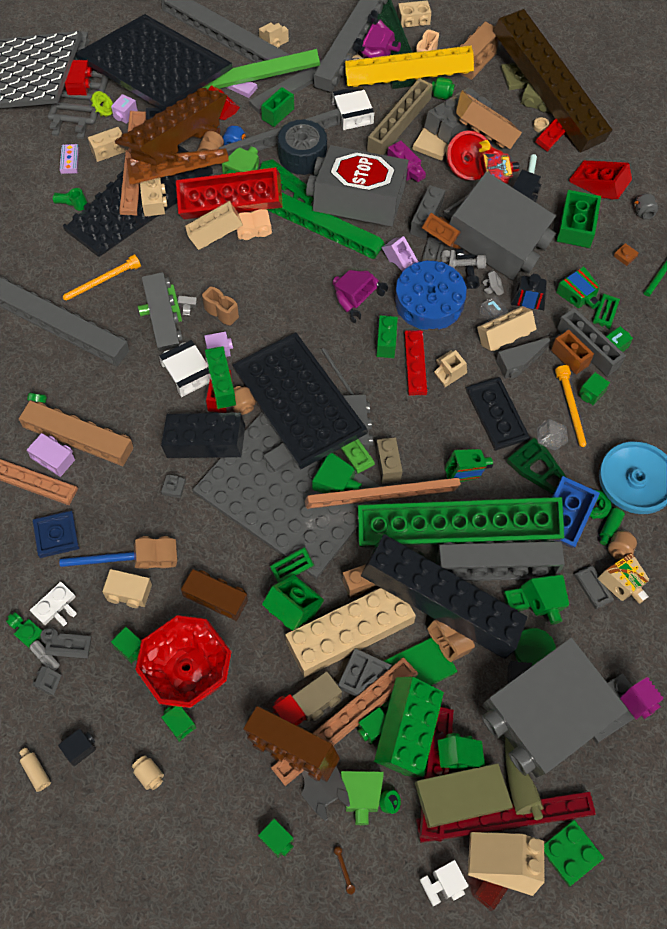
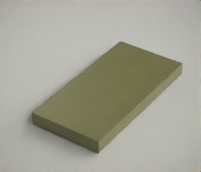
[415,764,513,828]

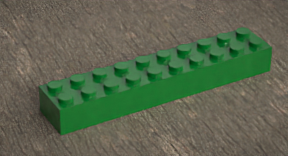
[358,497,564,547]

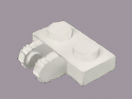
[30,582,76,627]

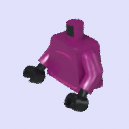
[353,10,401,58]
[333,270,388,323]

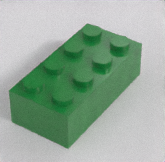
[374,677,444,777]

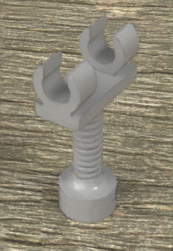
[441,250,486,269]

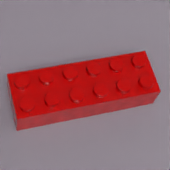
[176,168,283,219]

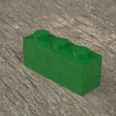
[205,346,236,409]

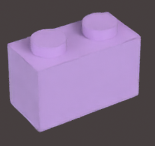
[27,433,75,477]

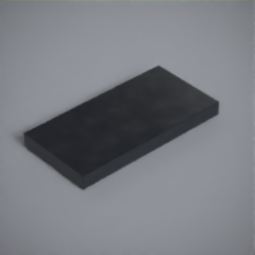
[466,377,530,451]

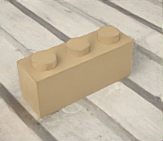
[185,201,243,250]
[477,306,536,351]

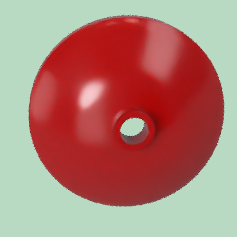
[446,131,491,181]

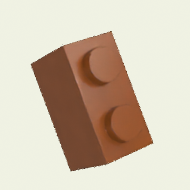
[551,330,594,375]

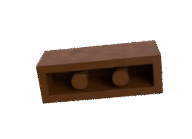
[181,569,248,621]

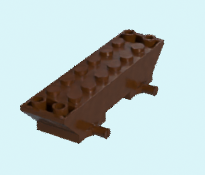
[115,88,227,166]

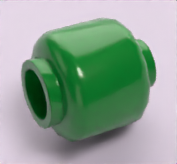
[432,77,455,100]

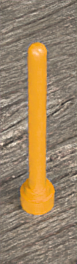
[63,254,141,301]
[555,365,586,447]

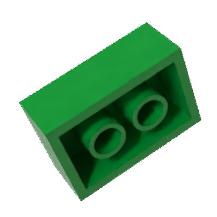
[557,190,601,248]

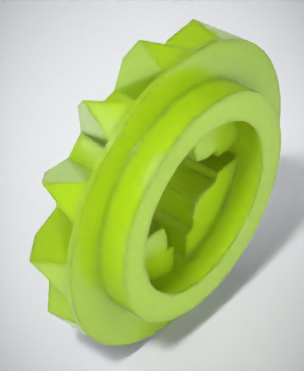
[90,91,113,117]

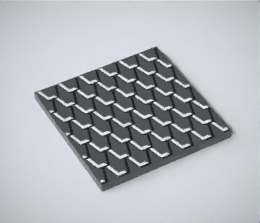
[0,31,82,108]

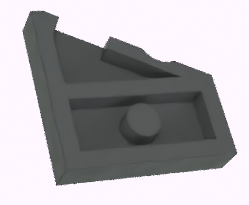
[338,648,392,696]

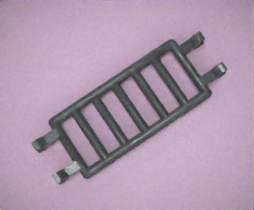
[48,31,109,139]

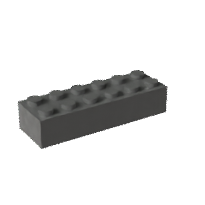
[436,540,565,581]

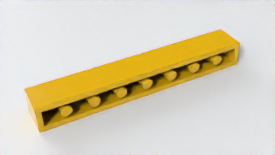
[345,45,474,87]

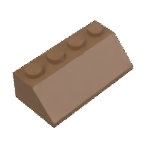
[456,90,522,149]

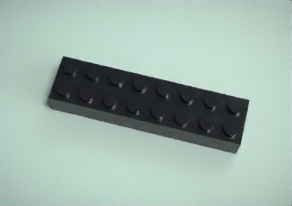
[361,534,528,659]

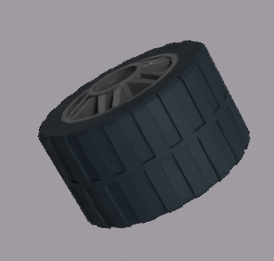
[278,119,327,175]

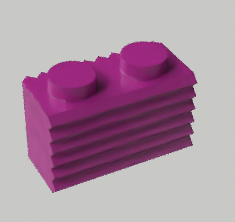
[620,677,663,720]

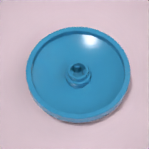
[599,442,667,514]

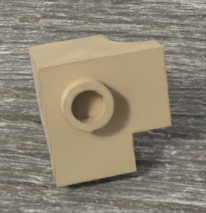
[259,23,289,48]
[434,350,467,387]

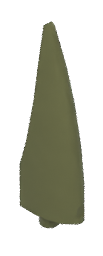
[505,736,544,820]

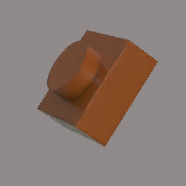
[614,243,639,266]

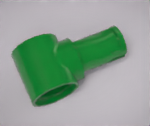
[53,188,88,211]

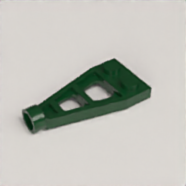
[507,437,567,494]

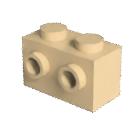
[88,127,126,162]
[140,178,167,216]

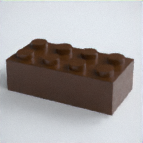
[243,706,340,782]

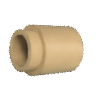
[132,755,164,790]

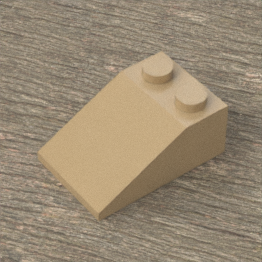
[468,832,544,896]

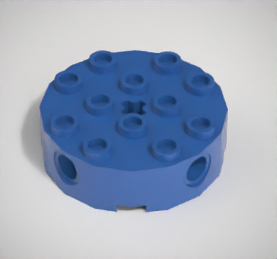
[395,260,467,330]

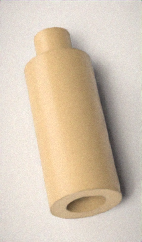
[19,748,51,792]

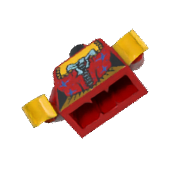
[478,140,519,184]

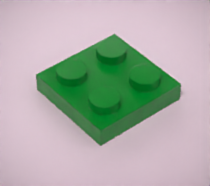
[544,820,604,887]

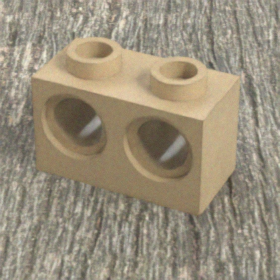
[397,0,431,28]

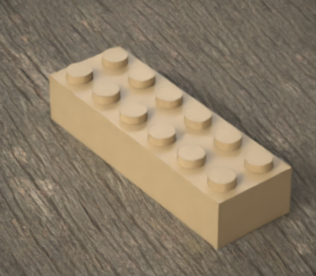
[285,588,416,678]

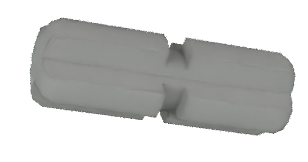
[30,640,60,671]

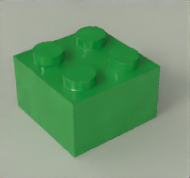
[262,575,324,631]

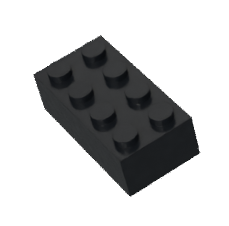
[161,413,245,458]

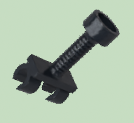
[455,248,480,289]

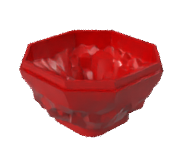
[135,615,231,708]

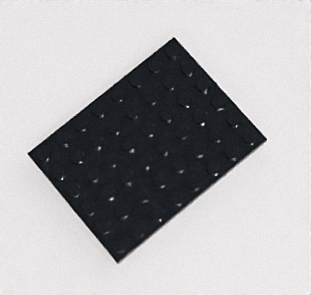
[76,14,233,111]

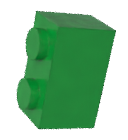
[261,87,294,127]
[376,315,398,358]
[438,733,485,771]

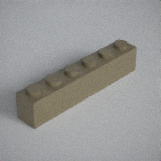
[367,78,433,155]

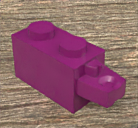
[387,141,426,182]

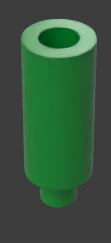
[600,508,625,546]

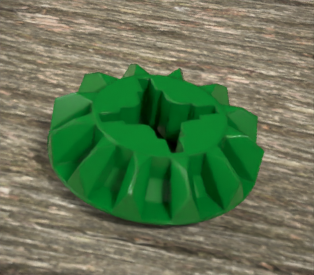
[590,490,611,520]

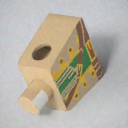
[597,553,649,604]

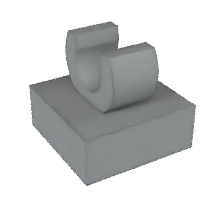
[483,271,504,295]
[178,296,197,315]

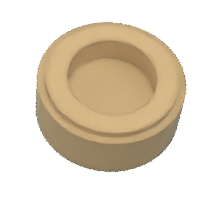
[533,117,550,133]

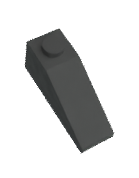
[496,338,550,379]

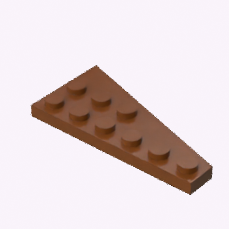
[126,148,229,185]

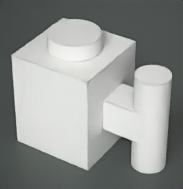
[420,860,469,906]

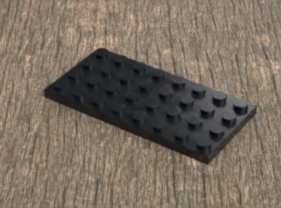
[232,332,368,470]

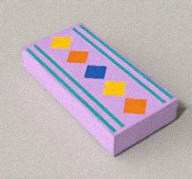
[60,144,79,174]

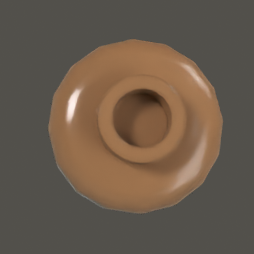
[232,386,256,415]
[608,531,637,560]

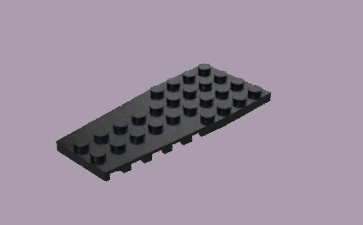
[63,145,213,257]

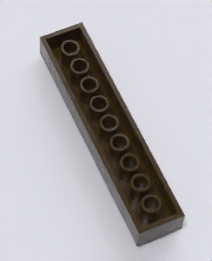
[493,9,612,153]

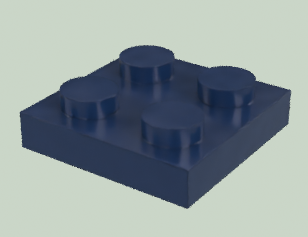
[33,511,80,558]

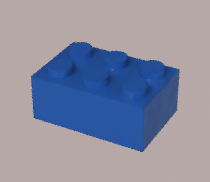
[552,476,600,548]

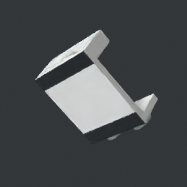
[332,85,374,130]
[159,340,210,397]

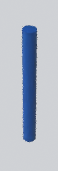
[59,552,134,567]

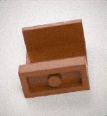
[422,213,461,249]

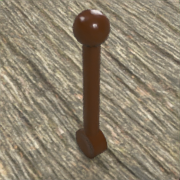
[334,846,355,895]

